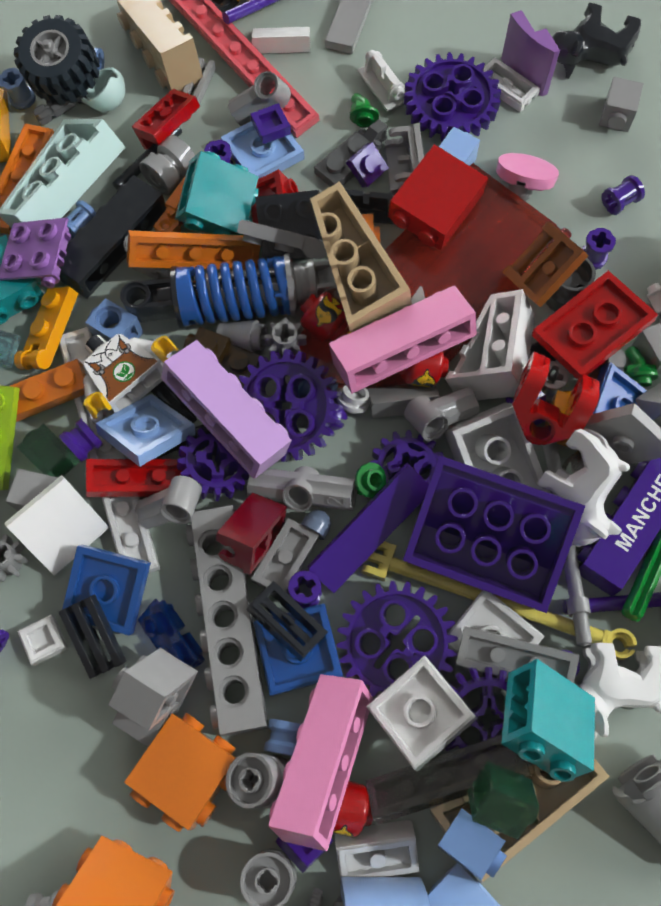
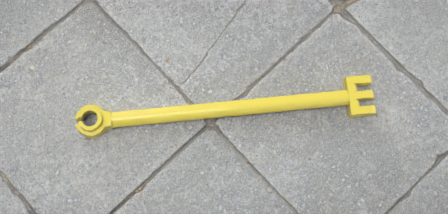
[361,541,637,660]

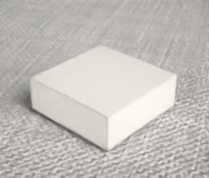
[17,614,68,666]

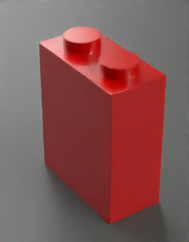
[388,144,488,251]

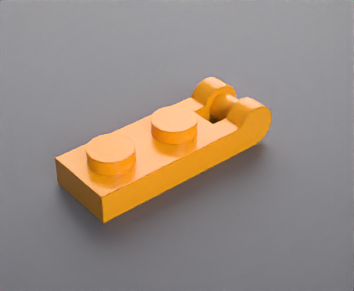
[14,286,79,370]

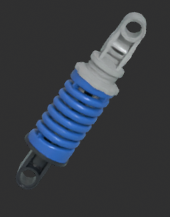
[120,253,341,329]

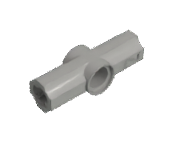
[247,466,357,511]

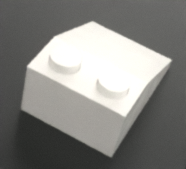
[445,402,550,493]

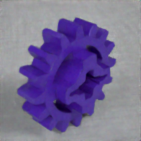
[177,428,249,502]
[370,430,444,504]

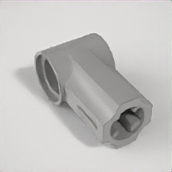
[228,71,291,126]
[404,387,479,441]
[134,475,202,529]

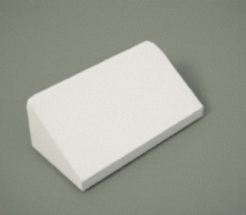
[252,27,310,54]
[334,820,420,882]

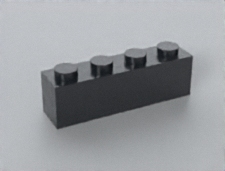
[59,175,166,299]

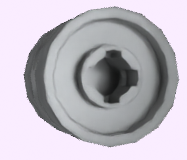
[139,135,195,195]
[226,753,288,808]
[240,848,297,906]

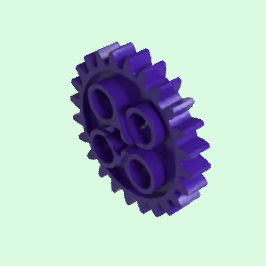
[403,52,501,142]
[239,349,343,462]
[336,581,459,698]

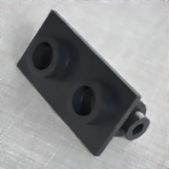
[344,187,395,225]

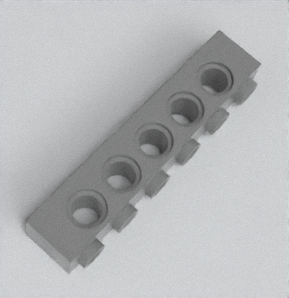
[186,505,269,737]

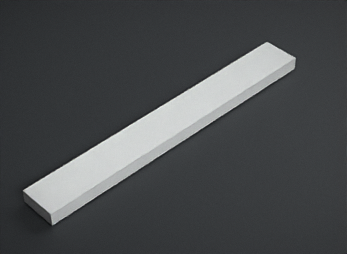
[59,327,161,574]

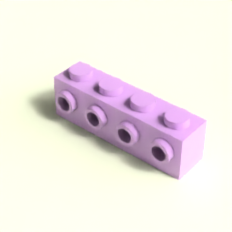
[161,340,292,479]

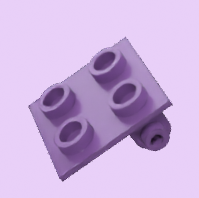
[0,217,71,288]

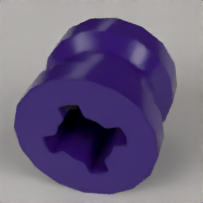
[59,418,104,462]

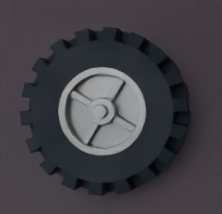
[14,15,100,105]

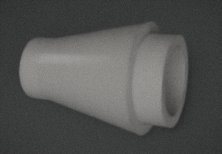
[216,320,268,353]

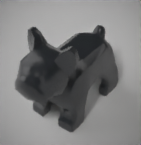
[552,2,641,79]

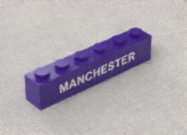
[577,458,661,596]

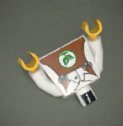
[83,334,178,420]

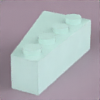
[0,119,126,228]

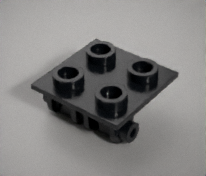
[255,190,323,260]

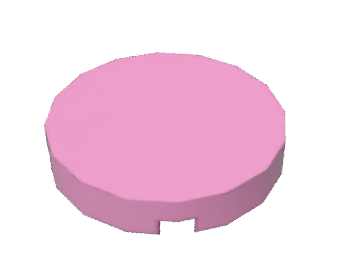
[496,153,559,191]

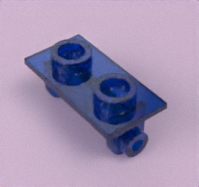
[138,599,205,668]

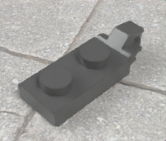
[314,119,388,187]

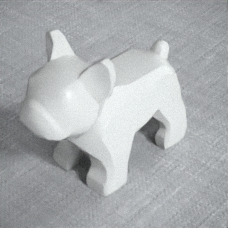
[536,428,630,547]
[578,643,661,740]

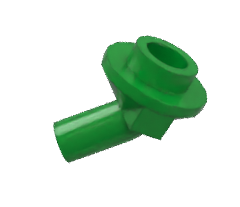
[350,93,379,128]
[624,346,659,388]
[355,462,386,498]

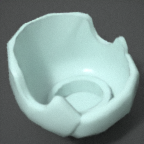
[81,67,125,112]

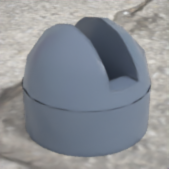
[301,510,331,540]

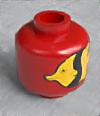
[300,292,348,342]
[397,351,449,387]
[333,781,375,837]

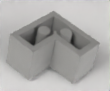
[108,648,198,747]

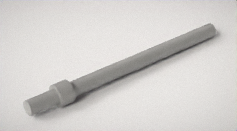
[543,442,593,646]

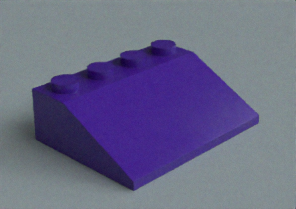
[403,455,585,613]

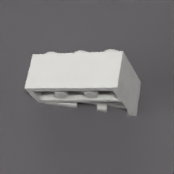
[445,289,535,400]

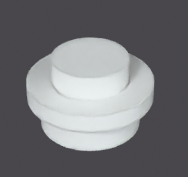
[336,385,370,414]

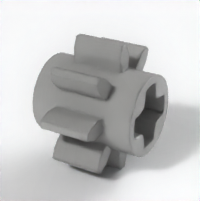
[264,318,307,357]
[0,534,29,582]

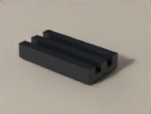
[246,581,328,662]
[58,594,126,679]

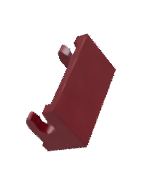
[216,492,287,575]

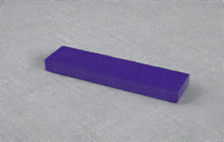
[307,463,429,593]

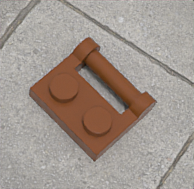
[502,220,589,308]

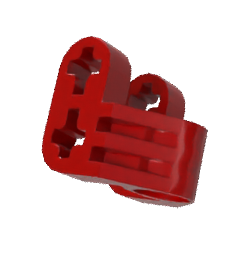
[512,351,600,445]

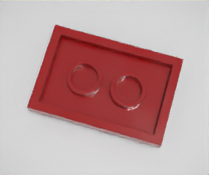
[532,270,658,380]

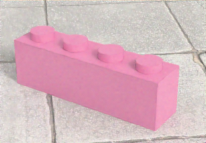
[329,285,476,394]
[268,674,374,852]

